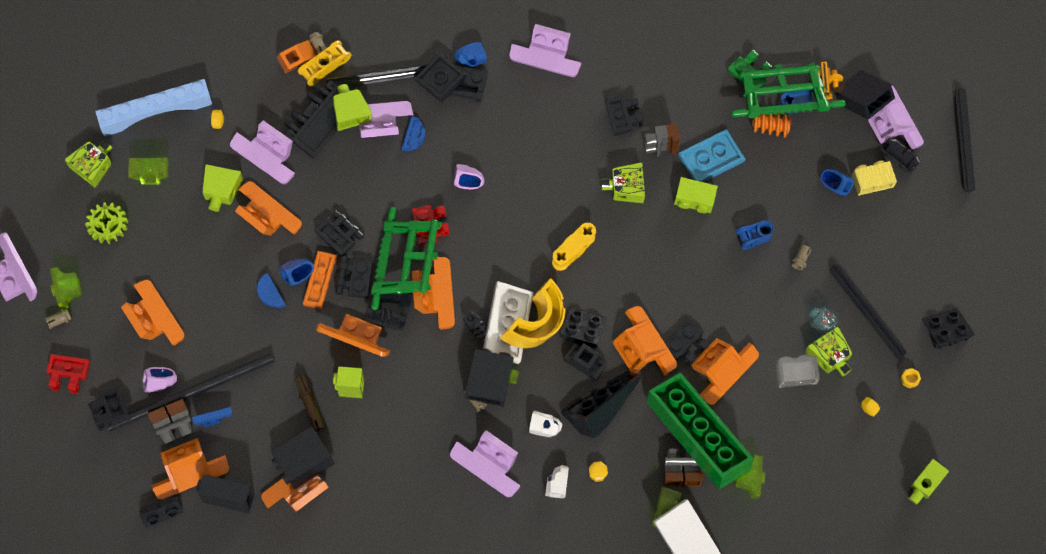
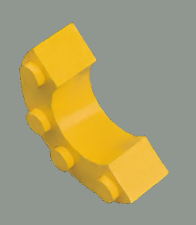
[499,278,565,348]

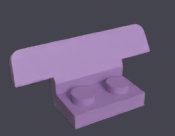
[509,24,581,77]
[867,85,924,150]
[358,101,413,138]
[230,120,295,184]
[0,232,37,302]
[450,431,520,497]

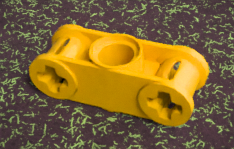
[298,40,352,86]
[552,223,596,271]

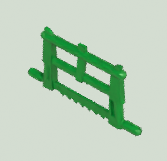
[731,62,846,118]
[371,206,442,310]

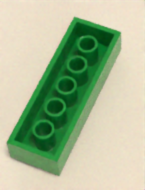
[647,373,754,490]

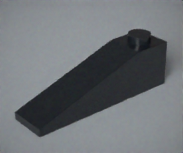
[561,371,641,438]

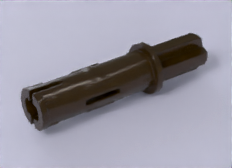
[294,375,326,432]

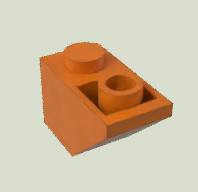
[277,40,317,74]

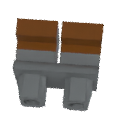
[644,123,680,157]
[147,398,192,444]
[664,449,703,487]

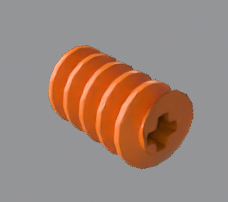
[752,113,792,138]

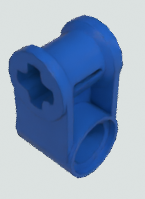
[777,90,814,115]
[736,220,774,250]

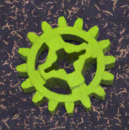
[85,202,128,244]

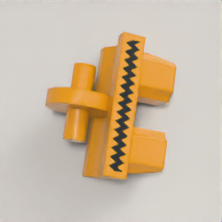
[818,61,843,100]

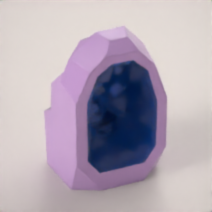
[453,164,484,190]
[142,367,177,392]

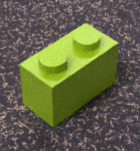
[674,177,718,213]
[333,367,365,398]

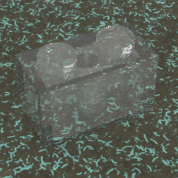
[775,354,820,388]

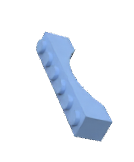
[95,79,212,137]

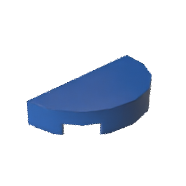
[402,116,426,151]
[257,273,286,308]
[192,407,232,427]

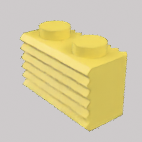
[852,161,897,196]

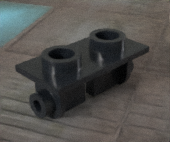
[881,138,921,173]
[139,496,184,528]

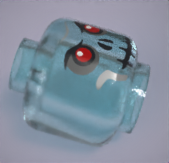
[809,306,838,334]

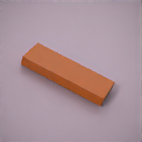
[303,251,337,310]

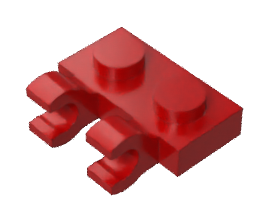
[412,205,450,246]
[46,354,91,394]

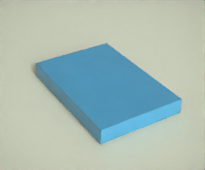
[678,129,745,182]

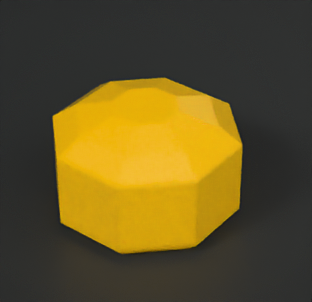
[211,110,224,129]
[900,368,921,389]
[860,397,880,417]
[588,461,608,482]

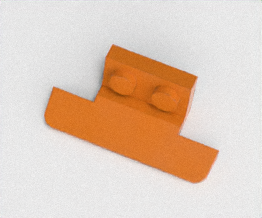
[235,182,302,236]
[412,257,455,330]
[121,280,184,346]
[612,306,677,375]
[316,314,391,357]
[691,338,759,405]
[151,438,229,499]
[261,475,329,511]

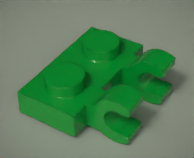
[727,50,772,88]

